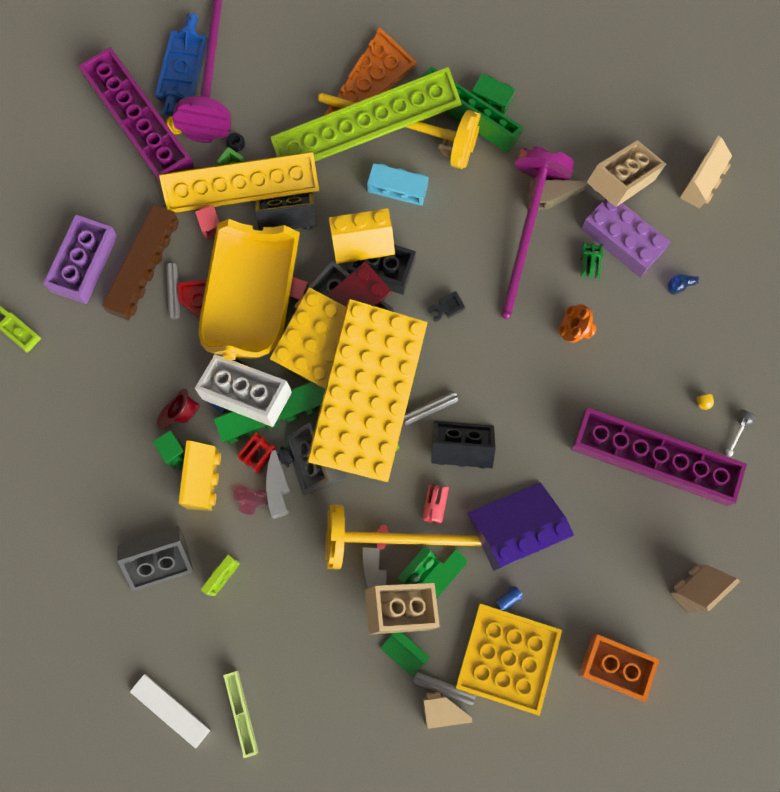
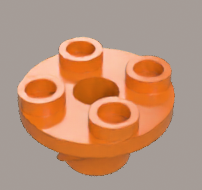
[558,304,596,343]

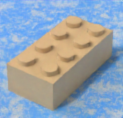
[587,140,666,207]

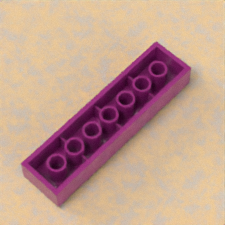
[78,47,195,187]
[571,407,747,506]

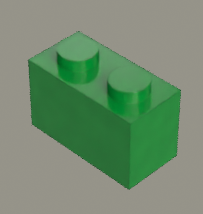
[472,73,515,114]
[153,430,185,470]

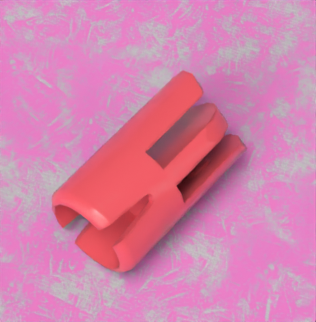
[422,484,449,524]

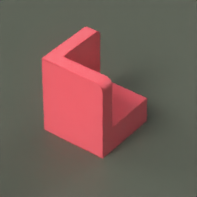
[289,277,309,300]

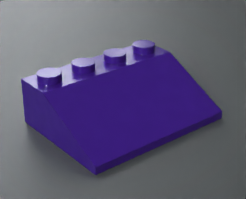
[468,482,574,571]

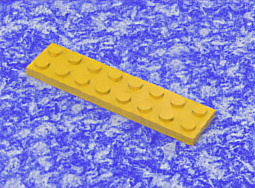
[159,151,319,213]

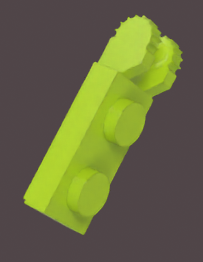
[0,306,42,353]

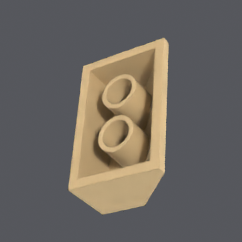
[680,135,732,209]

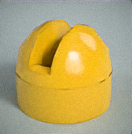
[696,394,714,410]

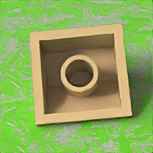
[422,692,472,729]

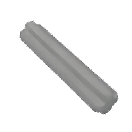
[166,263,180,319]
[403,391,458,425]
[413,672,476,705]

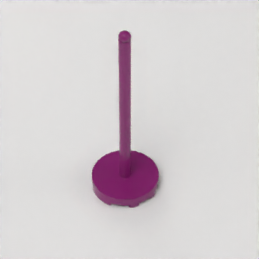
[173,0,232,143]
[501,146,574,319]

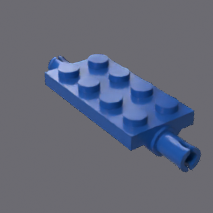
[155,13,208,116]

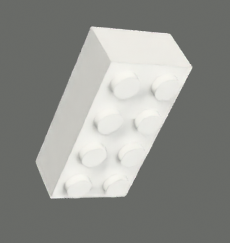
[195,354,292,427]

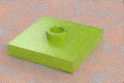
[200,555,240,596]

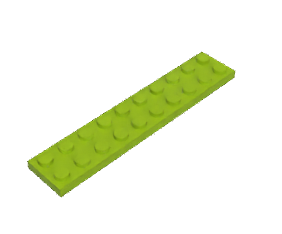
[271,67,462,162]

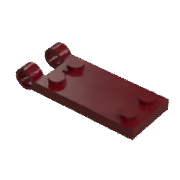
[326,261,392,307]

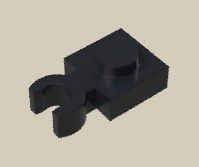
[428,291,466,322]

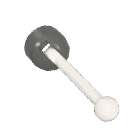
[725,410,756,457]

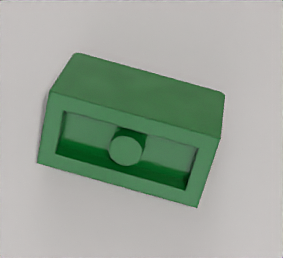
[381,632,430,676]

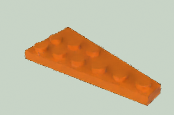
[324,27,417,116]

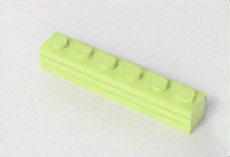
[223,671,259,758]

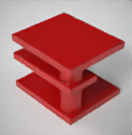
[237,432,277,474]

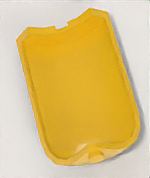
[198,219,300,360]

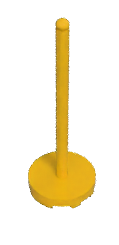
[318,93,481,170]
[325,504,482,569]

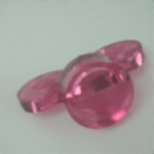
[233,486,268,515]

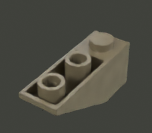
[527,179,588,210]

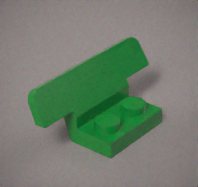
[397,546,467,599]

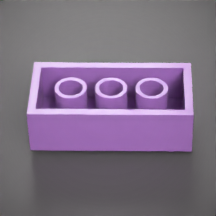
[581,198,671,277]
[43,215,118,305]

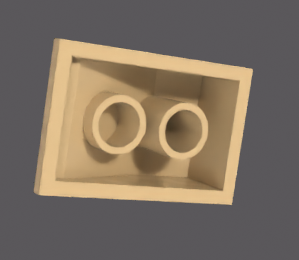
[671,565,740,613]

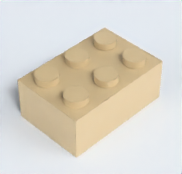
[365,583,440,635]

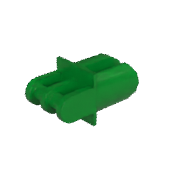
[580,242,604,279]

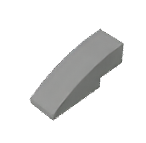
[266,450,291,519]
[363,547,387,589]

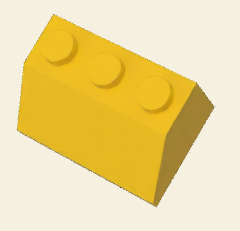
[329,208,395,264]
[179,440,221,511]

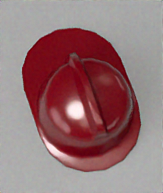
[157,389,199,429]

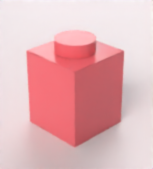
[195,205,220,240]

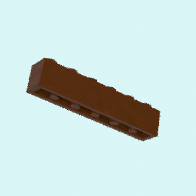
[102,204,179,321]

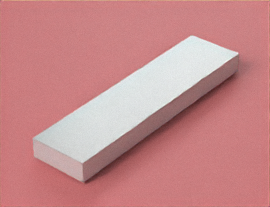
[130,674,211,749]

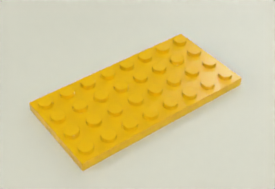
[307,299,428,482]

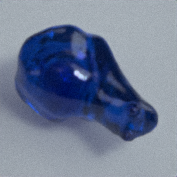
[668,274,699,295]

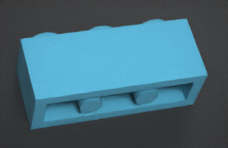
[367,163,429,206]

